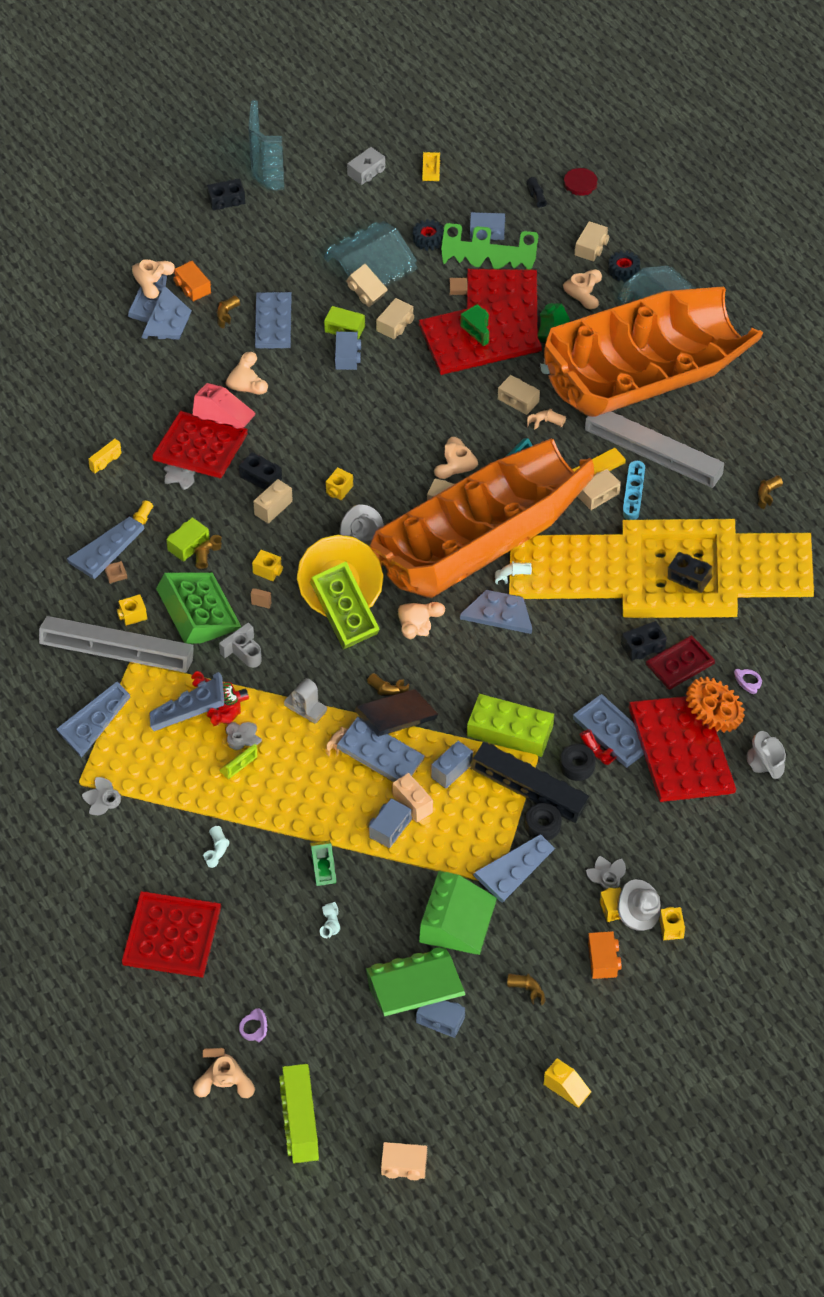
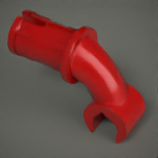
[580,729,617,765]

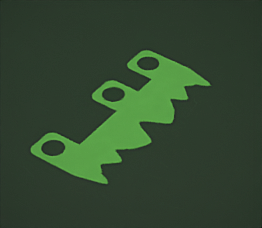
[441,223,538,270]

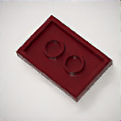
[646,635,715,690]

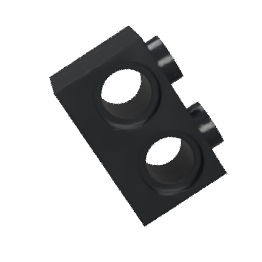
[207,178,246,210]
[239,452,282,490]
[668,552,712,593]
[621,621,667,661]

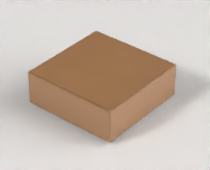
[450,278,467,295]
[104,561,127,583]
[251,588,272,608]
[203,1048,225,1058]

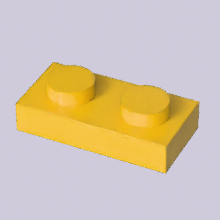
[422,152,440,181]
[88,439,121,473]

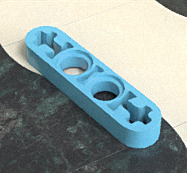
[623,461,645,520]

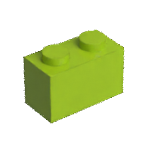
[324,306,365,339]
[166,517,209,562]

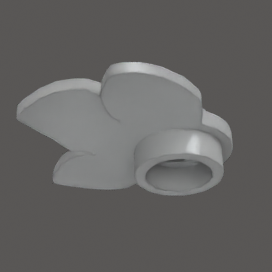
[164,465,196,490]
[226,722,262,750]
[82,777,121,816]
[586,856,626,889]

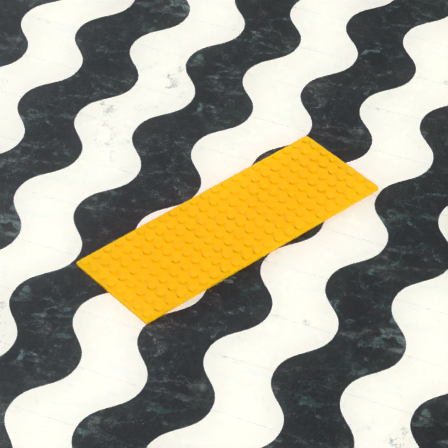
[79,662,538,881]

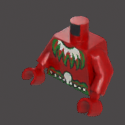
[191,671,249,727]

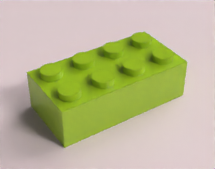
[310,562,380,650]
[467,694,554,757]
[279,1064,319,1163]

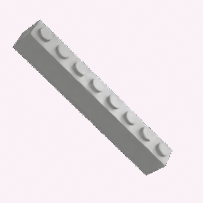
[585,412,724,488]
[39,616,194,673]

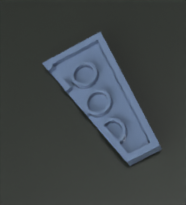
[128,274,167,323]
[67,517,145,579]
[150,672,224,731]
[57,681,130,758]
[473,834,555,903]

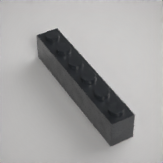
[470,742,589,823]

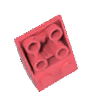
[192,383,255,428]

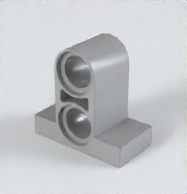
[219,623,262,668]
[284,678,327,724]

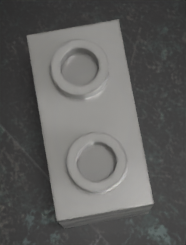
[347,147,385,185]

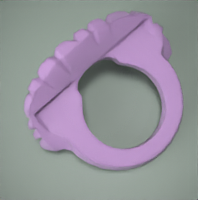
[734,669,762,694]
[239,1008,267,1042]

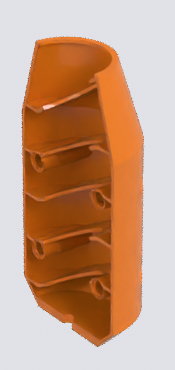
[544,287,763,417]
[370,438,594,598]

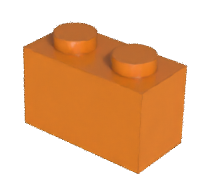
[174,261,211,301]
[588,931,621,979]

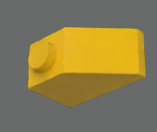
[544,1058,591,1108]

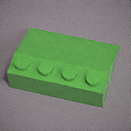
[156,573,241,644]
[419,871,497,955]
[366,948,465,1016]

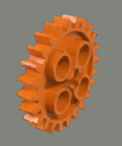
[686,677,745,733]

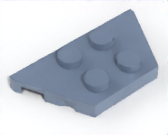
[142,287,192,339]
[460,590,532,634]

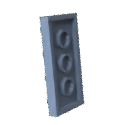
[255,292,292,348]
[573,694,644,768]
[336,716,425,782]

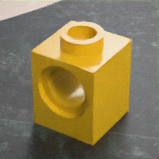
[326,467,353,500]
[252,550,283,581]
[117,594,147,626]
[600,887,621,922]
[659,907,685,940]

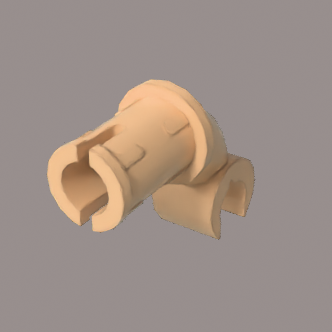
[527,408,566,429]
[326,727,348,756]

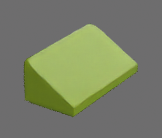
[219,744,258,779]

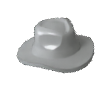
[339,504,384,548]
[747,731,786,779]
[618,879,660,931]

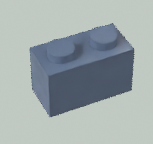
[470,212,505,240]
[335,332,361,370]
[431,740,473,789]
[368,798,412,848]
[416,1000,465,1038]

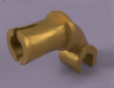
[217,295,240,328]
[758,475,783,509]
[194,535,222,569]
[367,673,409,695]
[507,973,545,1006]

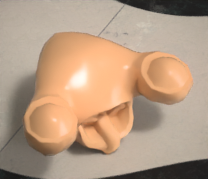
[132,260,175,299]
[563,269,602,309]
[226,352,268,395]
[434,437,479,479]
[398,602,445,639]
[193,1054,255,1098]

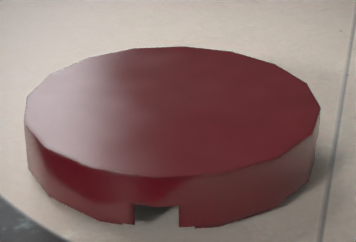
[564,168,598,196]

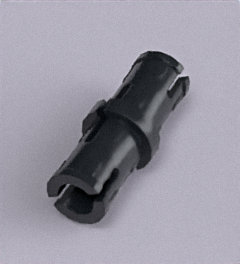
[527,177,547,208]

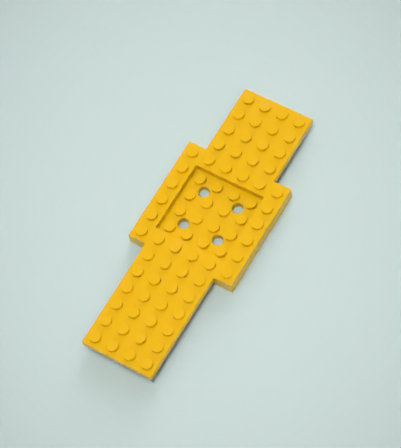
[509,519,814,618]

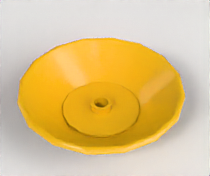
[297,535,384,617]

